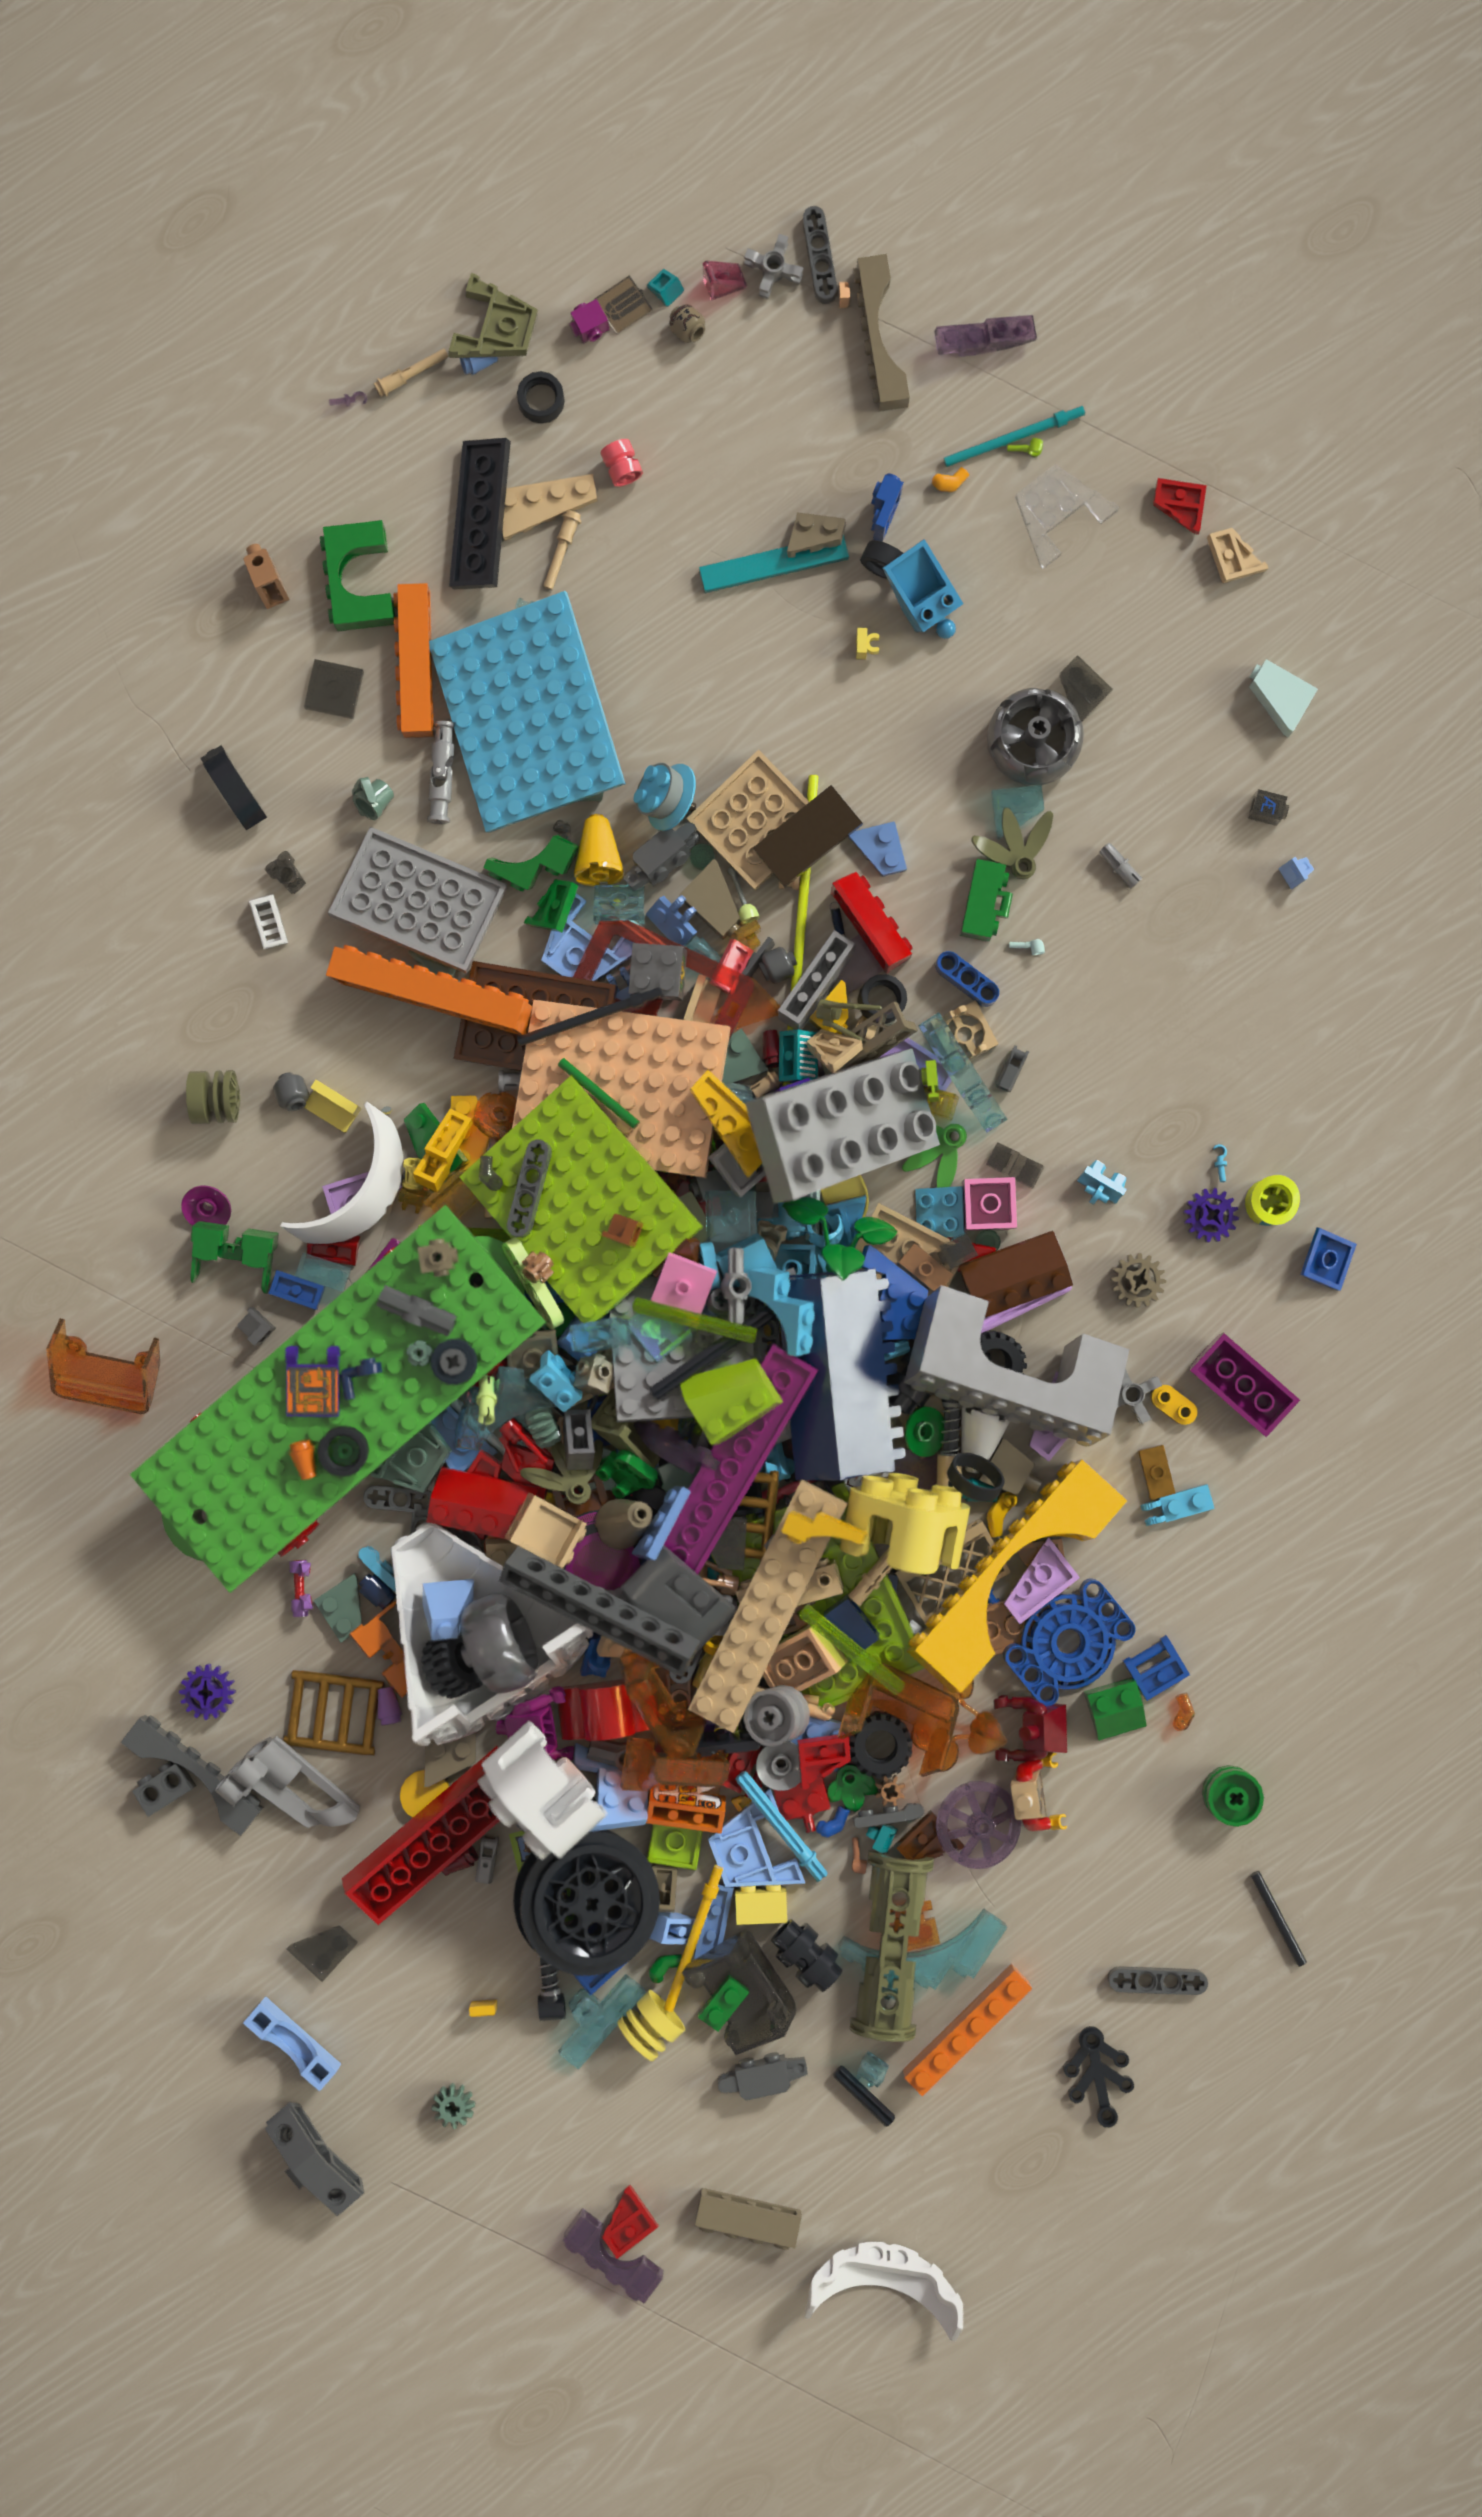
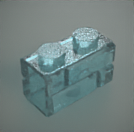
[569,1317,631,1354]

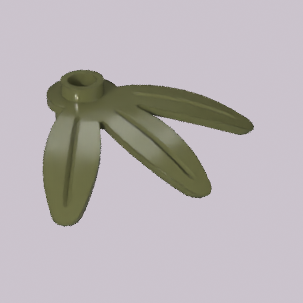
[971,807,1053,879]
[520,1440,603,1504]

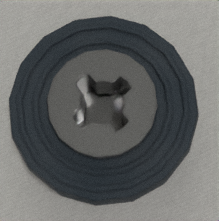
[431,1339,478,1385]

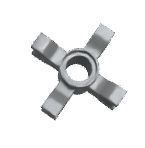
[744,234,803,299]
[1117,1369,1162,1424]

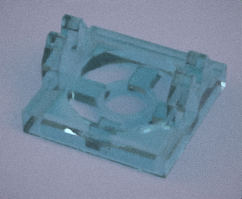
[593,885,645,925]

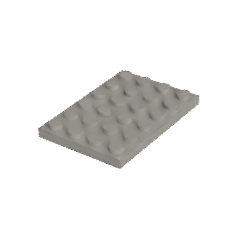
[328,827,507,974]

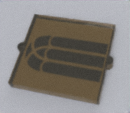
[594,275,652,334]

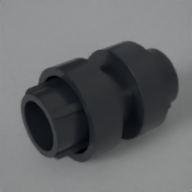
[886,1347,931,1415]
[771,1919,843,1992]

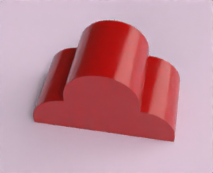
[557,1675,662,1741]

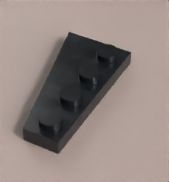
[652,1728,761,1763]

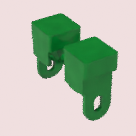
[190,1221,279,1294]

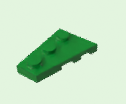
[403,1103,468,1193]

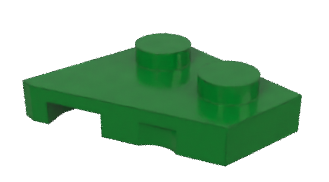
[524,879,579,933]

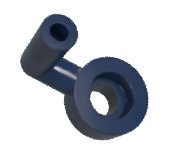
[340,1358,383,1400]

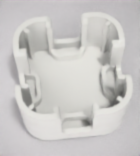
[478,1721,608,1860]

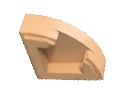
[839,282,850,308]

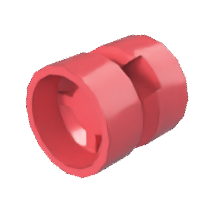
[600,439,643,487]

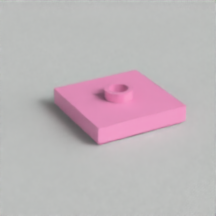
[651,1252,717,1319]

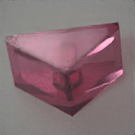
[703,260,747,300]

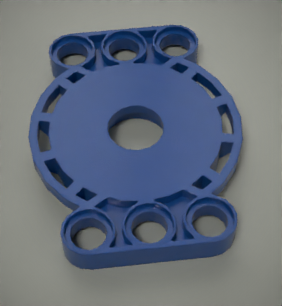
[1003,1578,1136,1706]

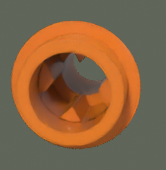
[289,1439,316,1480]

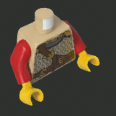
[1011,1752,1067,1831]

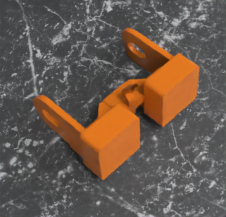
[349,1599,408,1698]

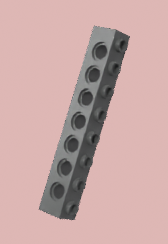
[499,1546,701,1677]

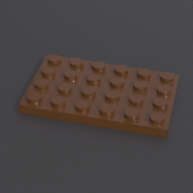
[453,961,618,1071]

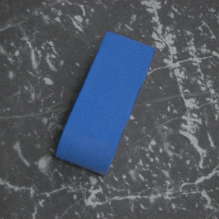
[935,951,1000,1007]

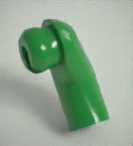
[649,1954,682,1983]

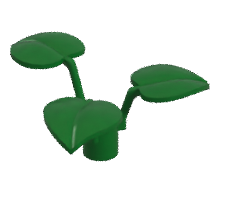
[782,1197,897,1281]

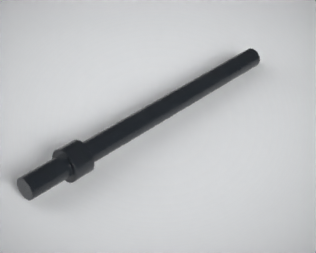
[517,987,663,1046]

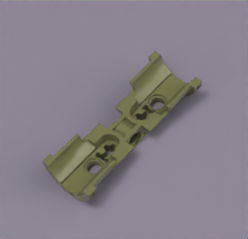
[849,1850,934,2042]

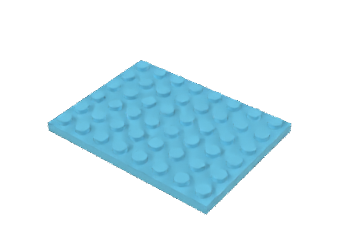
[429,591,626,833]

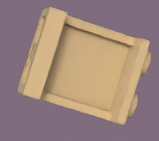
[504,1493,587,1569]

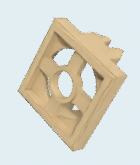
[931,1000,998,1067]

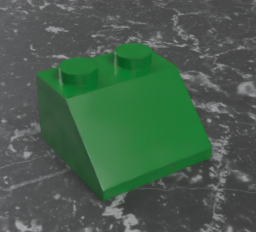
[1084,1677,1147,1741]

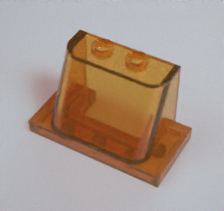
[620,1738,730,1795]

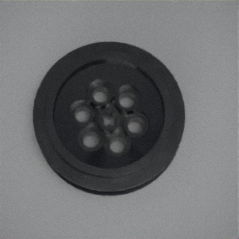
[513,1830,660,1976]

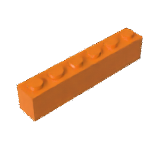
[393,583,434,738]
[903,1963,1032,2097]

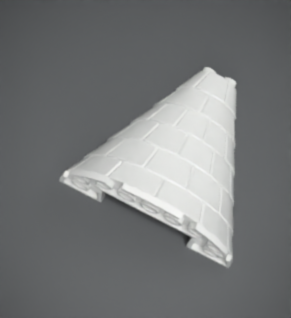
[391,1522,593,1746]

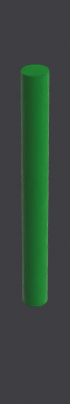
[558,1058,640,1129]

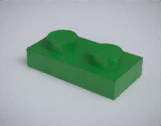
[698,1974,749,2032]

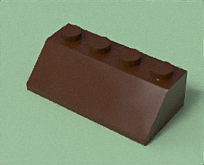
[959,1230,1073,1318]

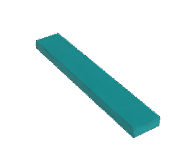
[699,535,849,593]

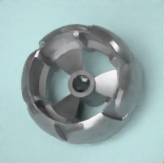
[987,688,1084,785]
[461,1593,538,1693]

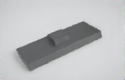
[739,936,775,984]

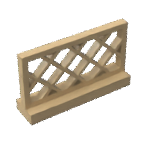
[893,1519,1011,1623]

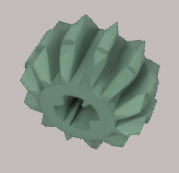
[525,1403,562,1449]
[432,2083,476,2129]

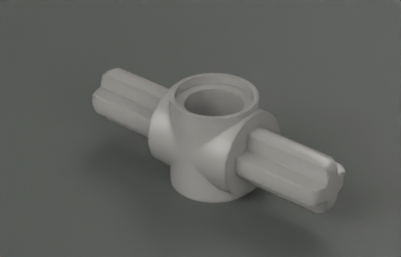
[721,1248,751,1324]

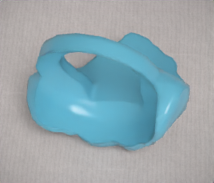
[806,1214,844,1248]

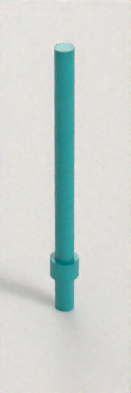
[943,406,1085,467]

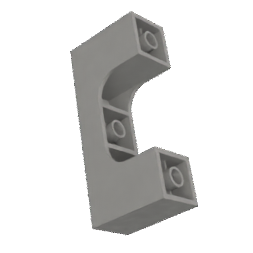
[904,1285,1129,1446]

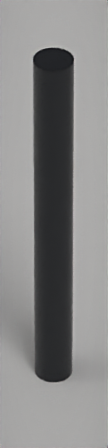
[1250,1871,1307,1967]

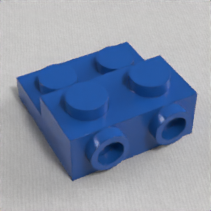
[871,473,904,542]

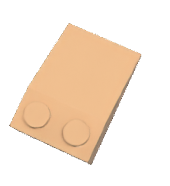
[763,1618,848,1692]

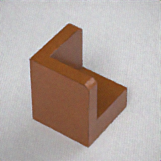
[601,1214,643,1248]

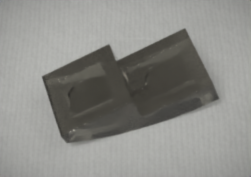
[986,1142,1044,1189]

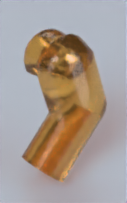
[1172,1692,1195,1731]

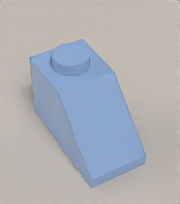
[650,1912,696,1944]

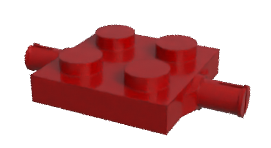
[773,1776,831,1833]

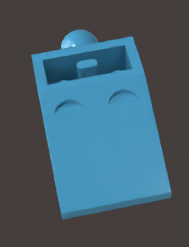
[883,539,964,639]

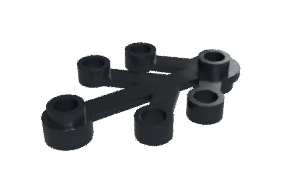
[1063,2026,1134,2128]

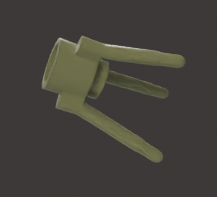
[816,999,882,1041]

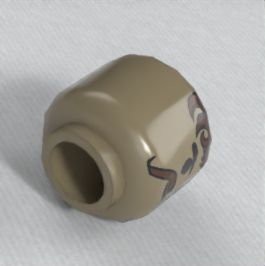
[669,304,706,343]

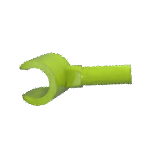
[1007,438,1043,457]

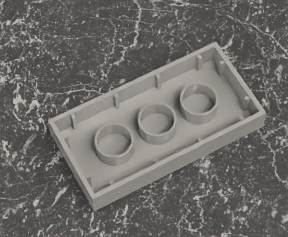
[745,1048,940,1203]

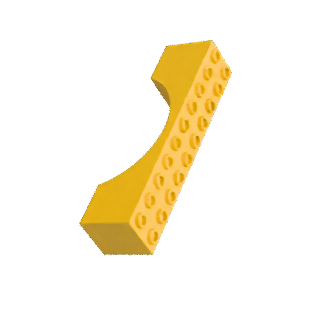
[906,1460,1127,1693]

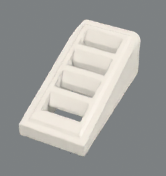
[249,894,288,949]

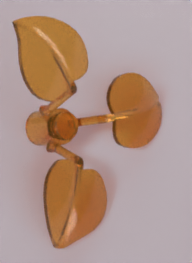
[928,1679,1008,1772]

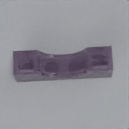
[563,2208,664,2304]

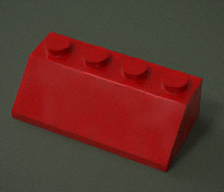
[831,872,913,974]
[427,1467,540,1539]

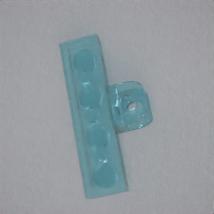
[558,1974,646,2069]

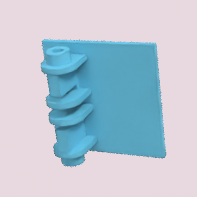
[915,1186,965,1238]

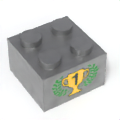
[629,943,687,1001]

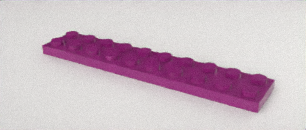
[647,1344,818,1574]

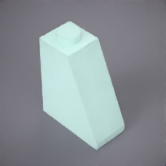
[1249,659,1318,737]

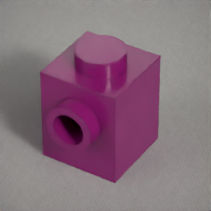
[569,299,609,344]

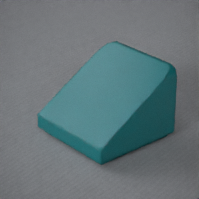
[646,269,684,306]

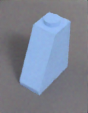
[422,1579,474,1641]

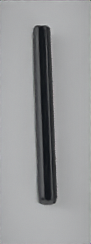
[649,1305,777,1400]

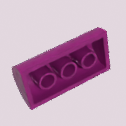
[1190,1332,1300,1437]

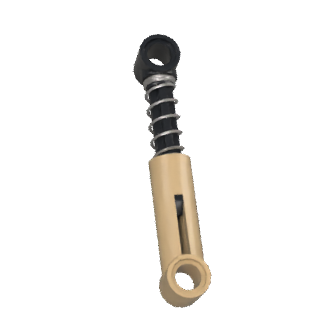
[936,1398,962,1488]

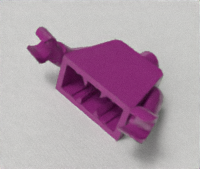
[496,1686,574,1761]

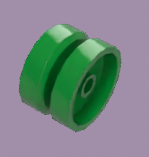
[1202,1765,1264,1827]

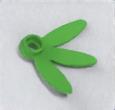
[902,1124,967,1188]

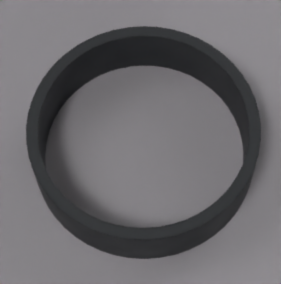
[947,1453,1005,1502]

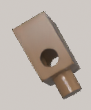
[243,544,289,609]

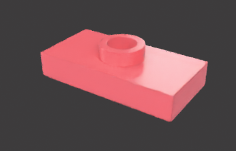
[710,939,754,995]

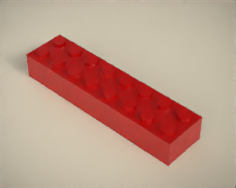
[341,1746,501,1925]

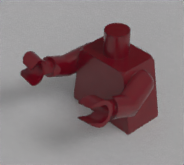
[993,1695,1067,1762]

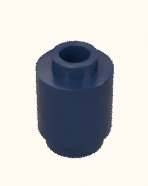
[359,1573,396,1610]

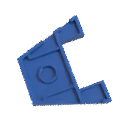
[861,1245,928,1340]

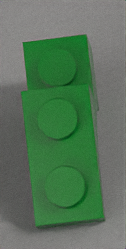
[483,835,579,892]

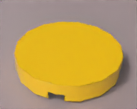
[400,1769,449,1817]

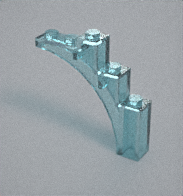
[838,1908,1007,2000]

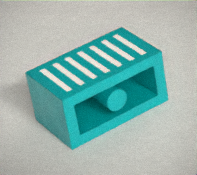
[779,1029,818,1083]

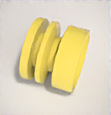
[617,1990,685,2061]

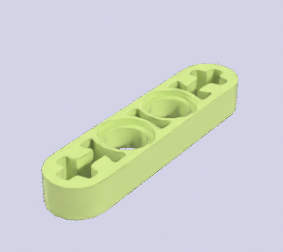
[502,1237,564,1329]

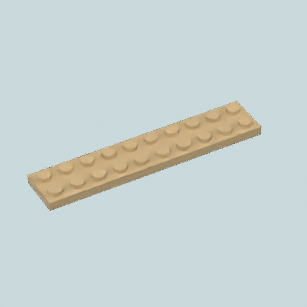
[688,1480,848,1733]

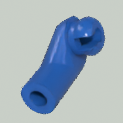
[816,1806,850,1838]

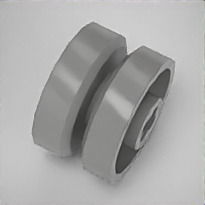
[744,1685,810,1747]

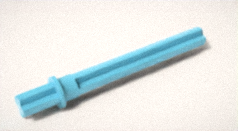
[736,1771,828,1882]

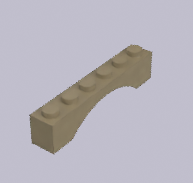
[853,254,910,412]

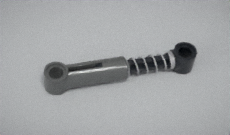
[525,1855,566,2021]

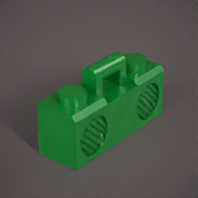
[960,859,1013,942]

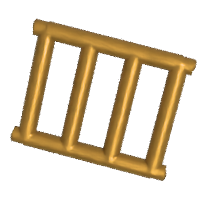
[711,1470,779,1562]
[283,1670,384,1756]

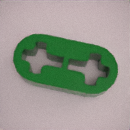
[613,1450,659,1489]

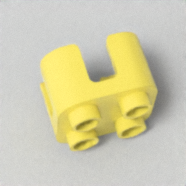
[839,1473,970,1574]

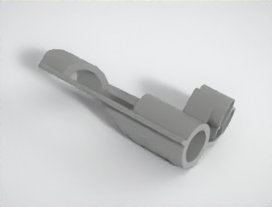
[215,1736,360,1828]

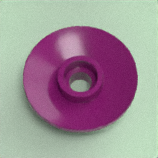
[181,1185,232,1226]

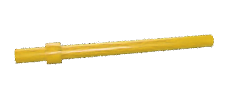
[664,1865,723,2012]

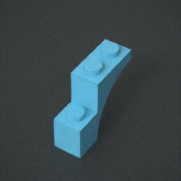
[748,1267,814,1356]

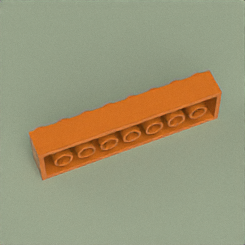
[326,945,533,1035]

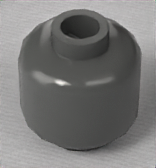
[758,947,797,984]
[273,1072,309,1111]

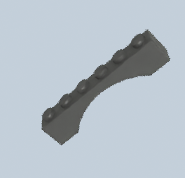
[121,1715,264,1836]

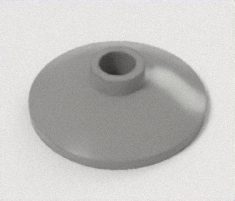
[756,1741,800,1791]

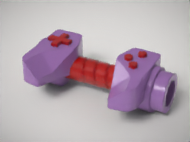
[289,1560,313,1617]

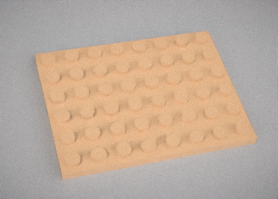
[512,1000,731,1178]

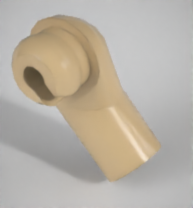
[808,1703,835,1721]

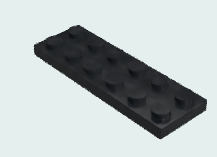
[449,438,511,590]

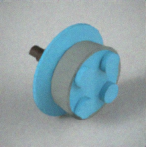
[633,763,696,831]

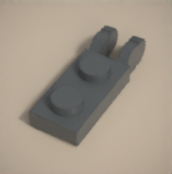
[853,1802,925,1828]

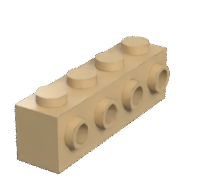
[736,1557,844,1606]

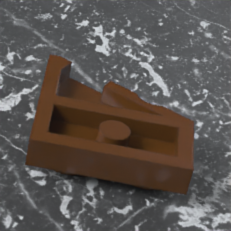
[894,1810,965,1860]

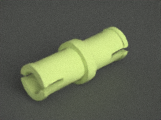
[476,1375,497,1425]

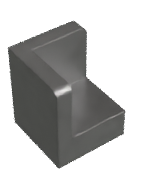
[237,1307,276,1346]

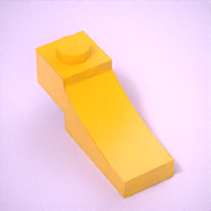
[413,1109,473,1192]
[781,1511,868,1545]

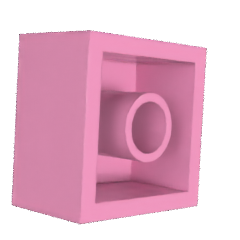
[962,1177,1017,1231]

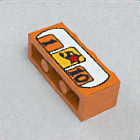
[646,1785,726,1834]

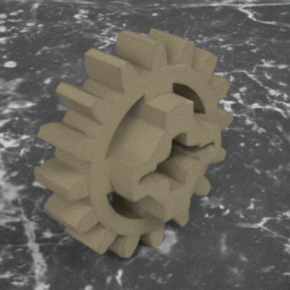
[1110,1253,1166,1308]

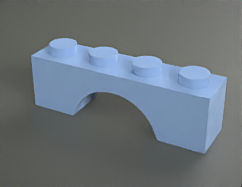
[243,1996,341,2092]

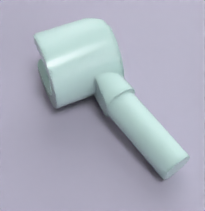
[1009,939,1045,955]

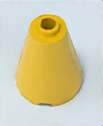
[574,814,624,887]

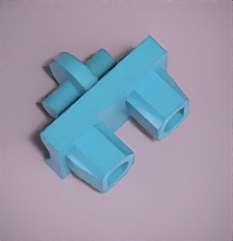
[1077,1160,1127,1205]
[759,1442,795,1483]

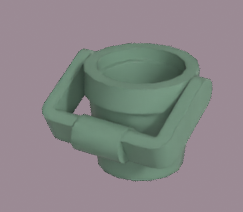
[352,777,394,820]

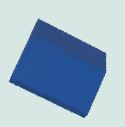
[1300,1227,1357,1291]

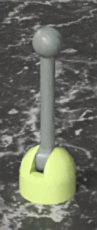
[727,866,760,925]

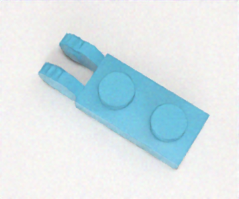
[1140,1484,1215,1526]
[358,1546,396,1593]

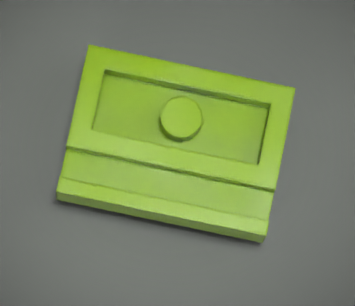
[921,1060,940,1102]

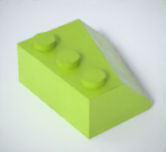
[680,1359,783,1445]

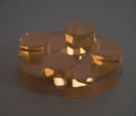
[473,1092,517,1141]

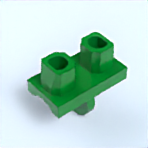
[595,1451,641,1499]

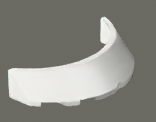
[280,1101,404,1244]
[804,2242,963,2341]

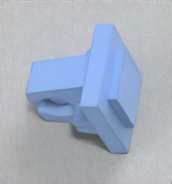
[1278,857,1314,890]

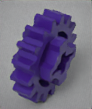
[1183,1188,1239,1243]
[179,1664,236,1720]

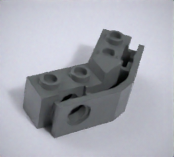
[265,2102,365,2216]

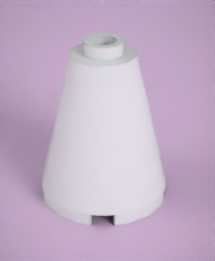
[961,1406,1010,1473]

